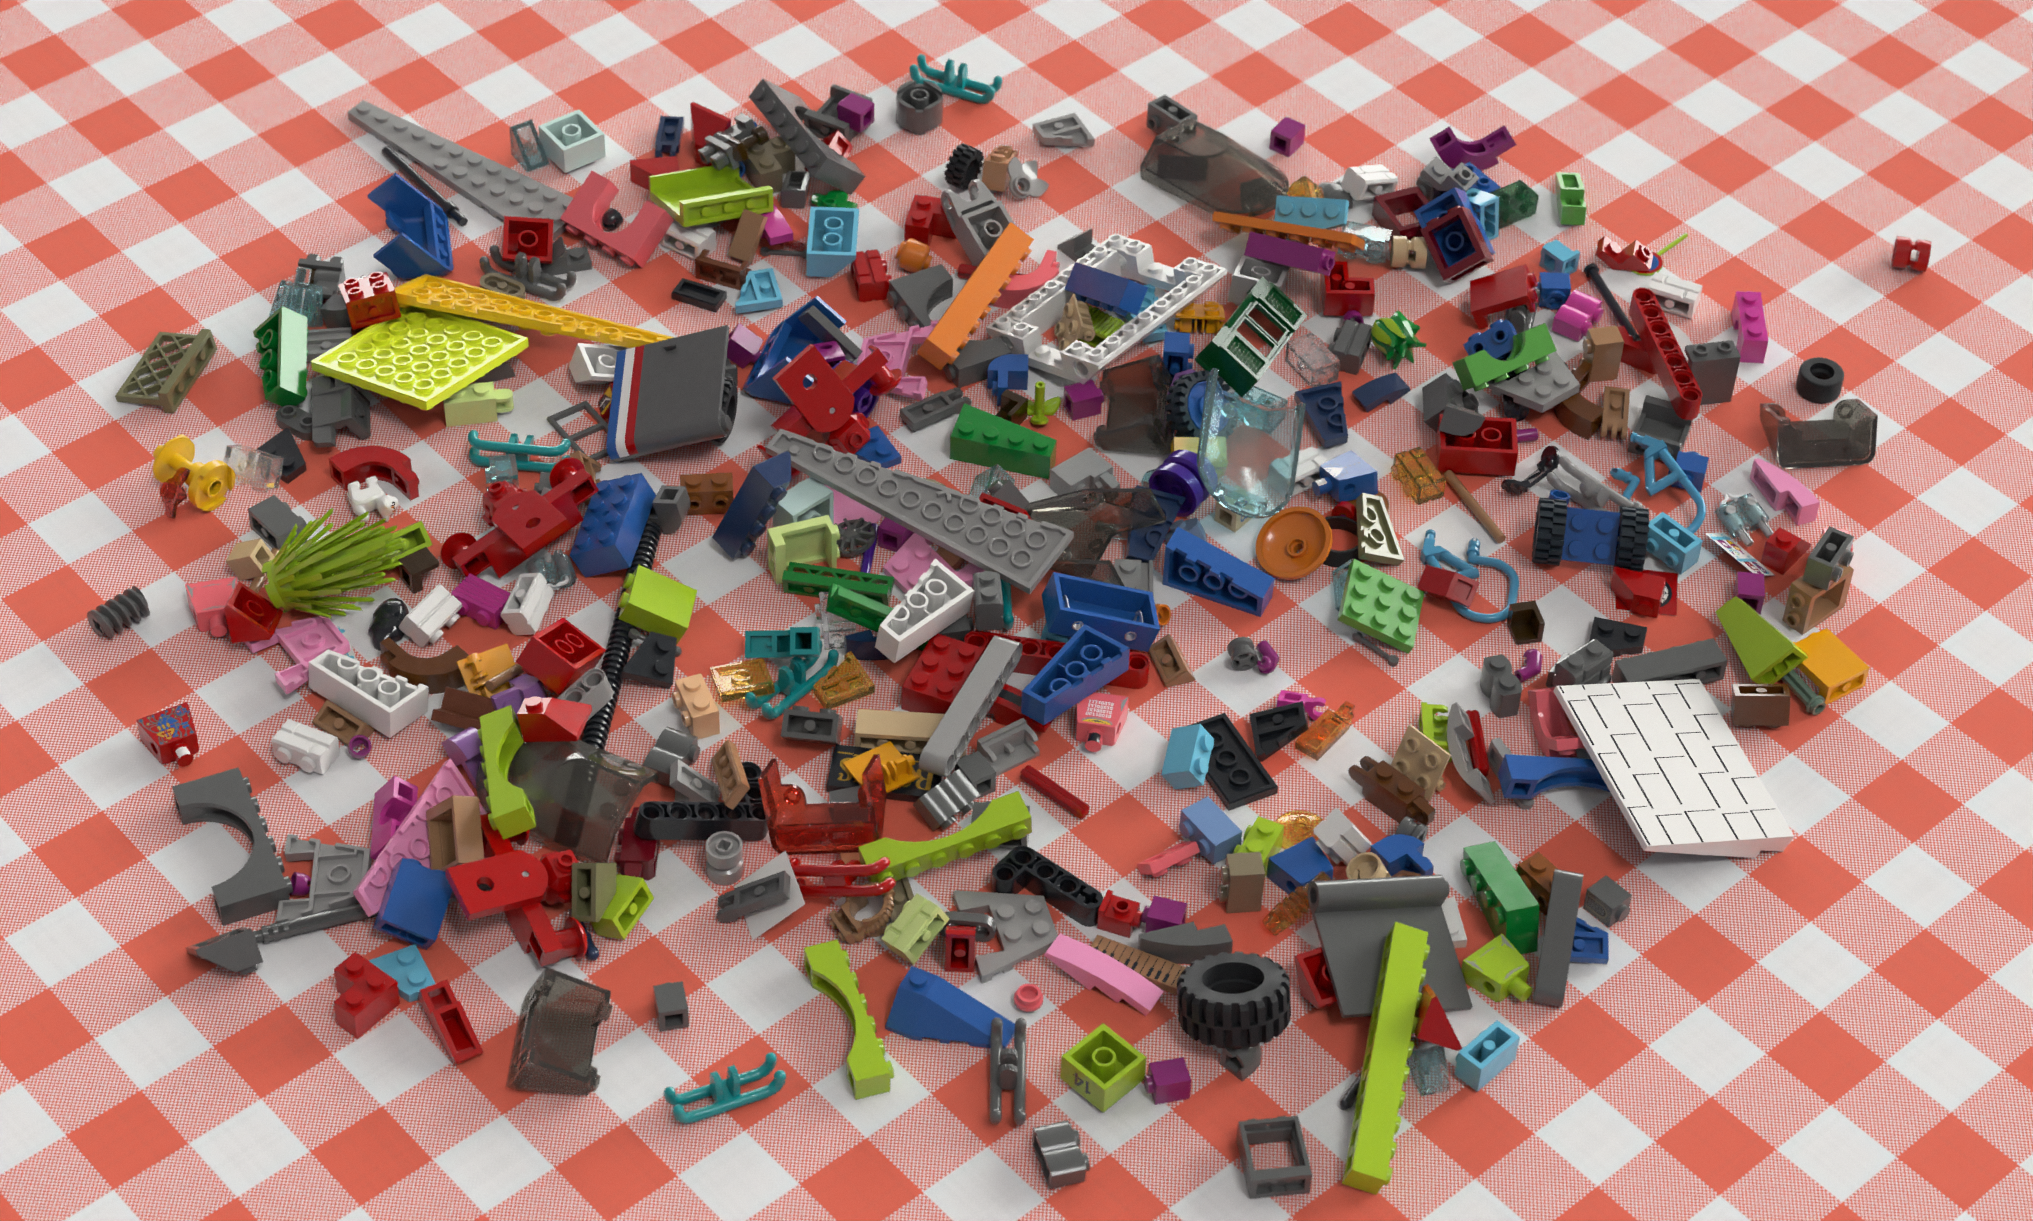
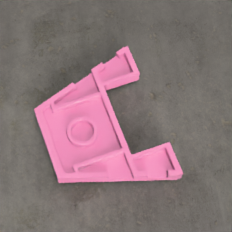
[856,320,939,400]
[883,533,985,594]
[244,616,351,694]

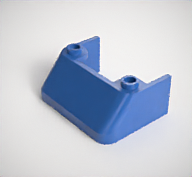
[367,173,454,279]
[743,296,846,404]

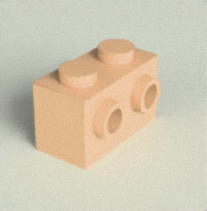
[672,673,720,739]

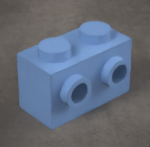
[1179,796,1242,864]

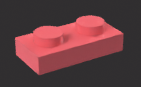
[1137,841,1200,877]

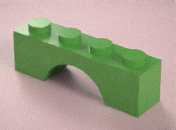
[1452,323,1557,392]

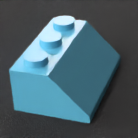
[807,206,859,277]

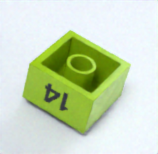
[1060,1023,1147,1113]

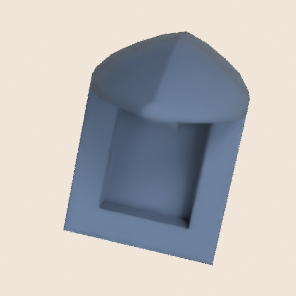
[1165,518,1207,543]

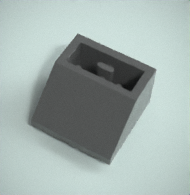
[1422,373,1479,433]

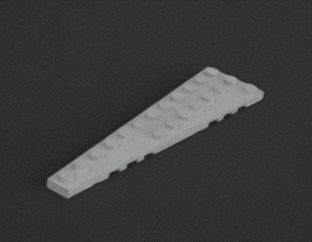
[348,100,573,241]
[765,428,1074,594]

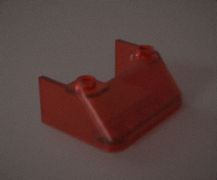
[758,754,887,855]

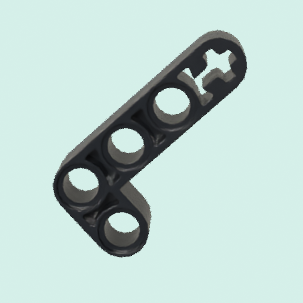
[991,846,1103,927]

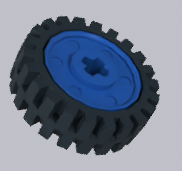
[1165,370,1237,440]

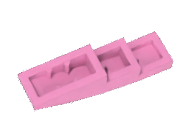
[1044,934,1164,1016]

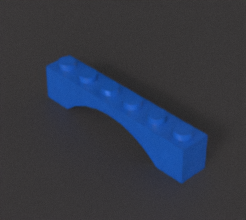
[1498,754,1610,799]

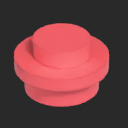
[1014,984,1043,1012]

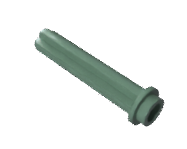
[1781,670,1826,715]

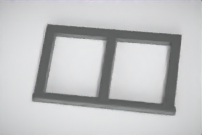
[547,401,608,461]

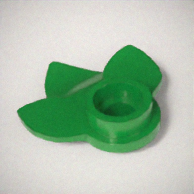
[811,190,858,208]

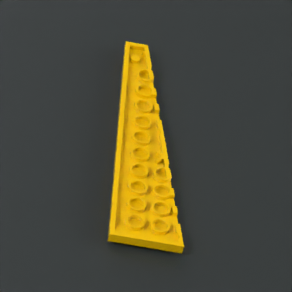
[394,274,675,348]

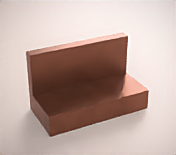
[431,687,495,730]

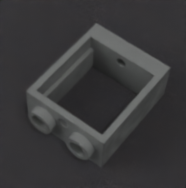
[1236,1116,1312,1199]

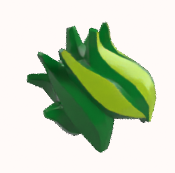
[1371,310,1426,370]

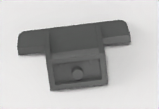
[312,376,371,448]

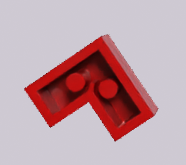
[904,194,957,246]
[1320,261,1375,316]
[333,952,400,1039]

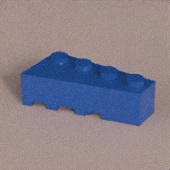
[1064,262,1148,317]
[1162,527,1274,617]
[1021,624,1130,725]

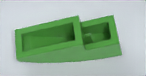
[1555,172,1587,225]

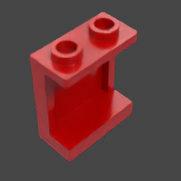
[1470,264,1538,330]

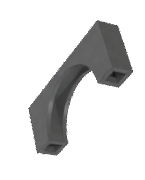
[749,78,866,195]
[887,264,1012,388]
[172,767,293,926]

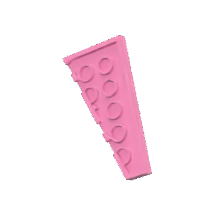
[353,758,486,917]

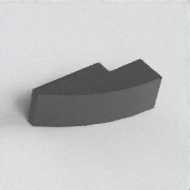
[1138,922,1233,964]

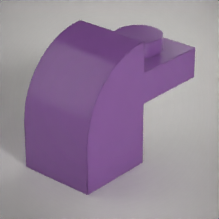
[490,674,547,717]
[441,727,487,788]

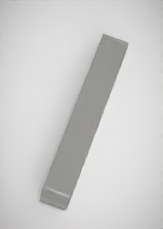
[919,636,1022,778]

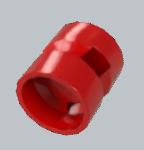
[1891,236,1932,272]

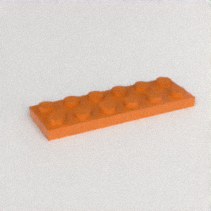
[1212,211,1365,253]

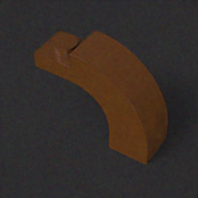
[1554,361,1604,440]
[380,637,469,694]

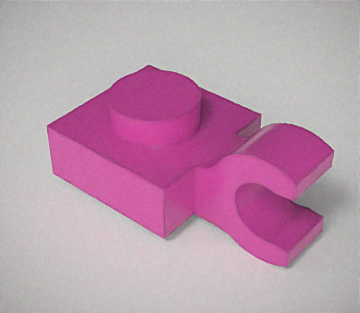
[1277,690,1326,721]

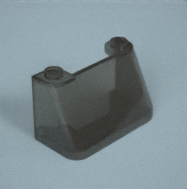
[1094,354,1175,456]
[1760,399,1878,469]
[507,967,613,1096]

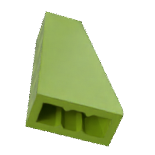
[1715,596,1808,684]

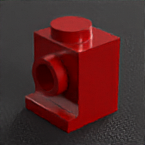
[1097,890,1143,938]

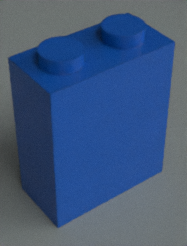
[373,858,453,950]

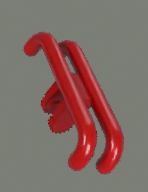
[789,857,896,897]

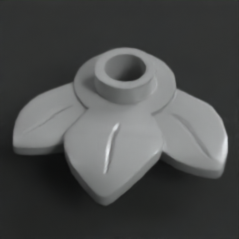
[1008,157,1049,199]

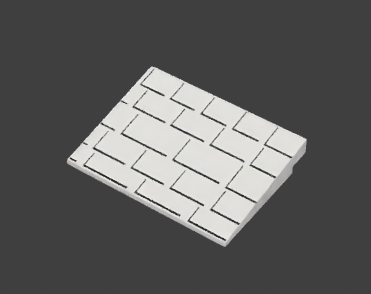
[1553,679,1794,858]

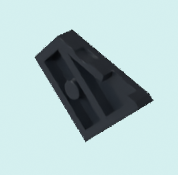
[250,428,307,484]
[619,631,677,689]
[1249,701,1309,762]

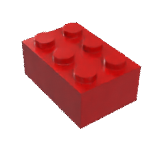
[1436,414,1518,476]
[516,618,606,695]
[901,634,984,714]

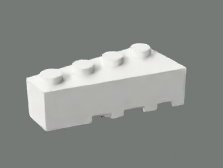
[875,559,974,663]
[309,649,429,738]

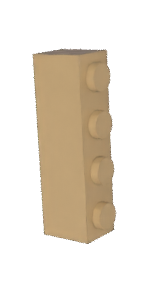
[855,709,967,758]

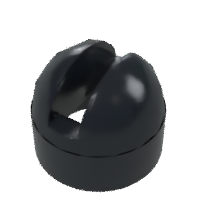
[602,208,623,230]

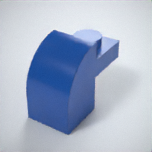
[987,354,1028,406]
[1370,834,1434,877]

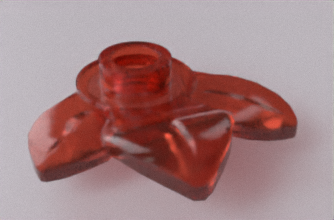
[160,467,190,519]

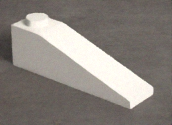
[569,343,630,384]

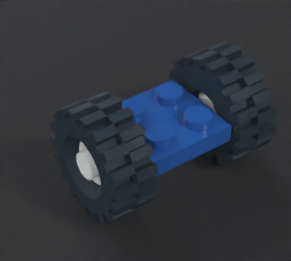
[1532,498,1649,572]

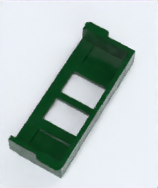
[1195,276,1307,397]

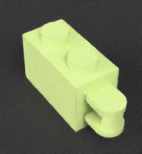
[443,382,514,427]

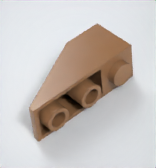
[982,145,1018,192]

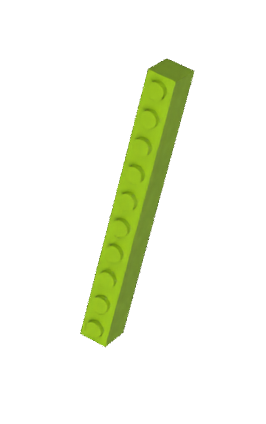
[1342,921,1430,1195]

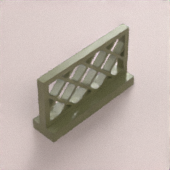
[115,329,217,414]

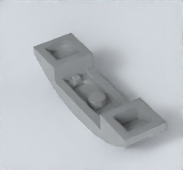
[1447,702,1495,805]

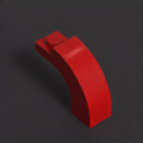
[329,446,420,501]

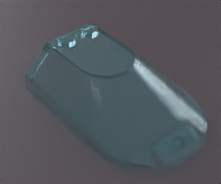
[1197,368,1306,519]

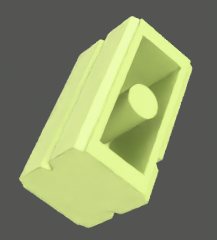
[881,893,949,965]

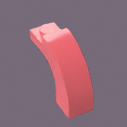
[988,249,1060,309]
[1528,687,1584,758]

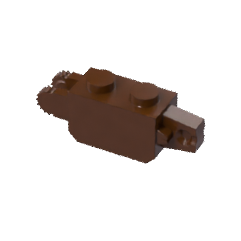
[1348,756,1435,826]

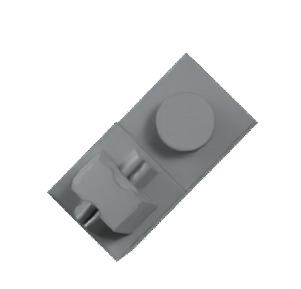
[1050,447,1120,505]

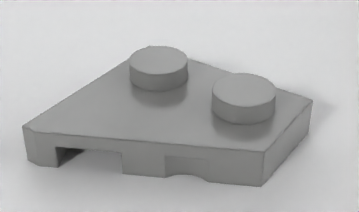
[1032,113,1095,147]

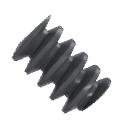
[87,586,150,638]

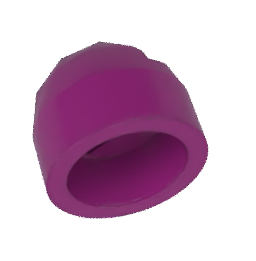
[1343,310,1364,324]
[348,735,372,759]
[290,872,311,896]

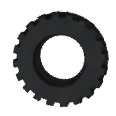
[1177,952,1291,1049]

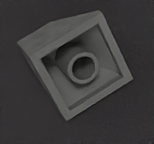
[186,927,263,975]

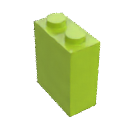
[618,565,697,644]

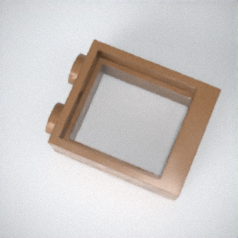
[1782,566,1854,635]
[426,795,484,872]

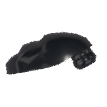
[368,598,409,651]

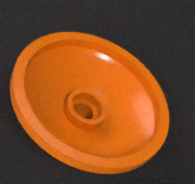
[1256,506,1332,580]

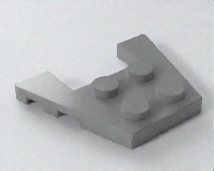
[1487,351,1580,413]
[276,834,372,923]
[953,890,1058,983]

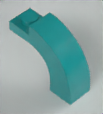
[745,627,820,659]

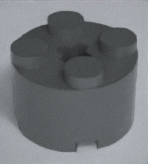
[896,81,943,135]

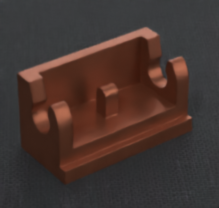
[695,249,751,291]

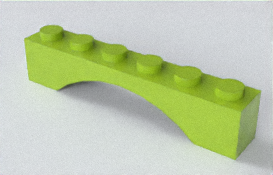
[477,705,536,839]
[858,791,1032,884]
[804,939,894,1100]

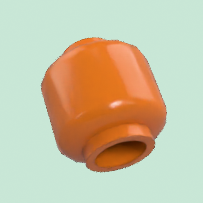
[895,238,933,273]

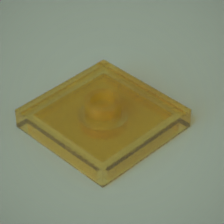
[710,658,775,702]

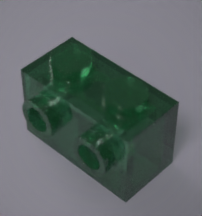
[1490,180,1539,229]

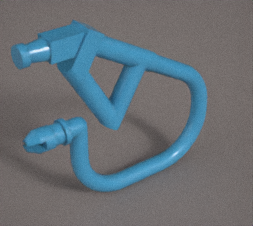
[1610,432,1706,534]
[1420,529,1519,623]

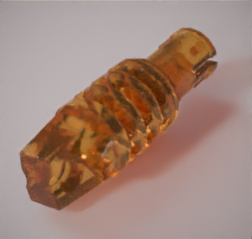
[1262,871,1331,936]

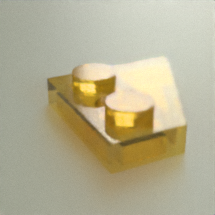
[813,651,875,709]

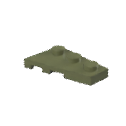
[1356,493,1404,566]

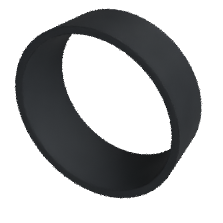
[1323,516,1362,568]

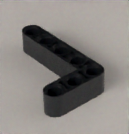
[633,761,774,840]

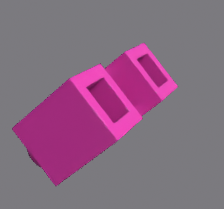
[1731,291,1768,363]
[370,775,418,860]

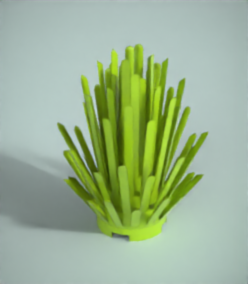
[262,508,406,619]

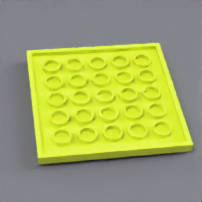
[311,306,529,410]

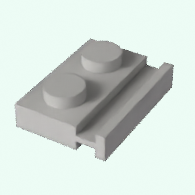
[307,327,352,362]
[1114,559,1154,597]

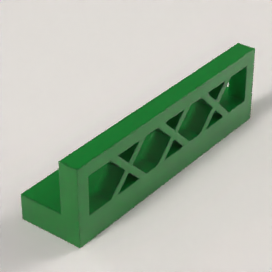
[782,562,894,606]
[826,583,931,651]

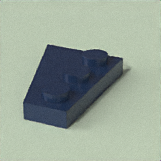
[1294,381,1348,448]
[1125,485,1186,563]

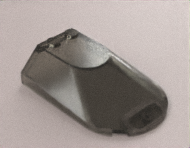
[1140,118,1289,217]
[476,740,659,863]

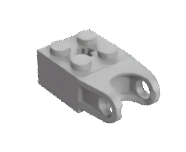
[941,179,1015,266]

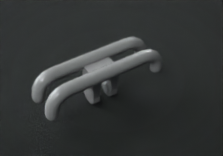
[1546,456,1643,511]

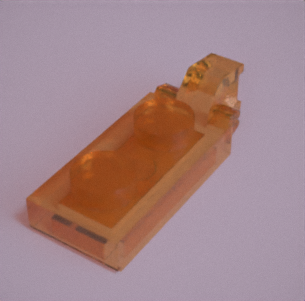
[1295,701,1355,761]

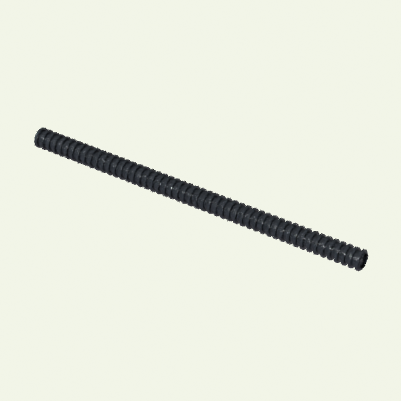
[555,521,661,848]

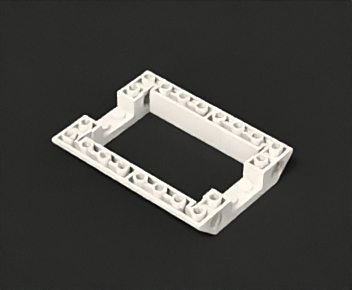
[986,234,1227,385]

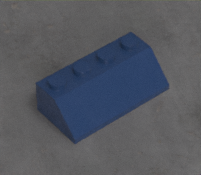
[712,451,791,559]

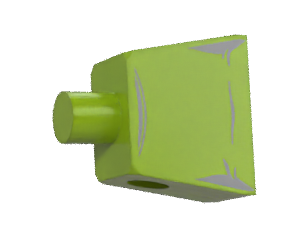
[1461,933,1533,1002]

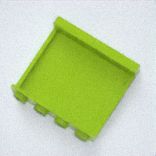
[649,161,774,227]

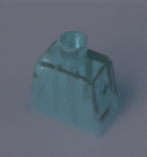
[269,267,323,327]

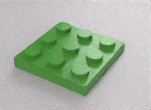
[1337,559,1424,654]

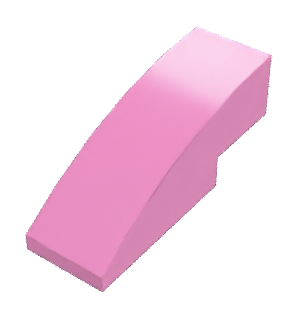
[1750,458,1820,526]

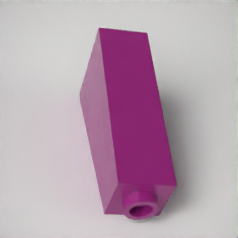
[1244,232,1336,276]

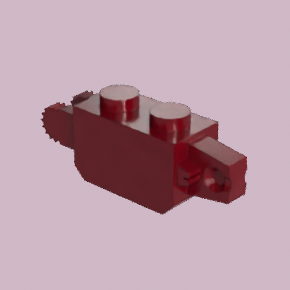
[615,807,660,880]

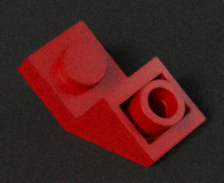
[1596,236,1653,272]
[1617,326,1657,374]
[1416,565,1480,608]

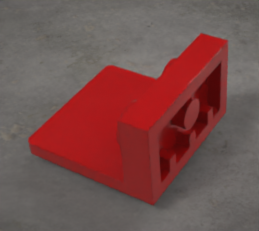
[338,272,401,330]

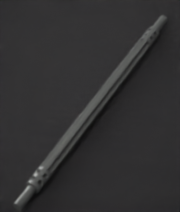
[253,884,491,944]

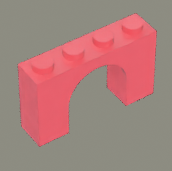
[560,171,674,268]

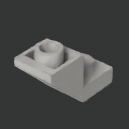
[1420,156,1479,192]

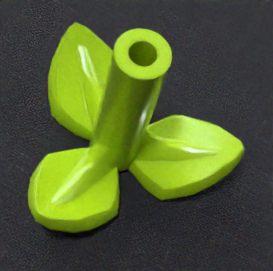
[1027,381,1061,425]

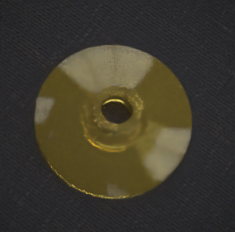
[1275,810,1324,850]

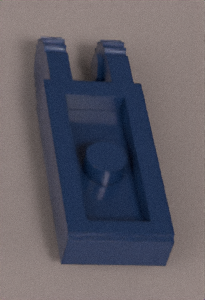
[655,116,684,158]

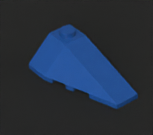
[885,966,1015,1049]

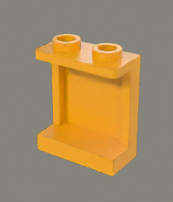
[1793,628,1870,705]

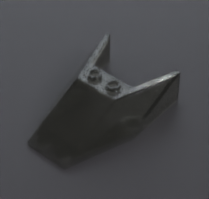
[1024,488,1167,587]

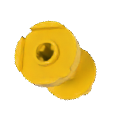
[153,434,236,511]

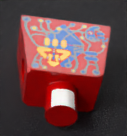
[137,702,199,767]

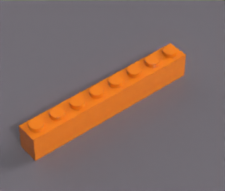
[917,222,1034,370]

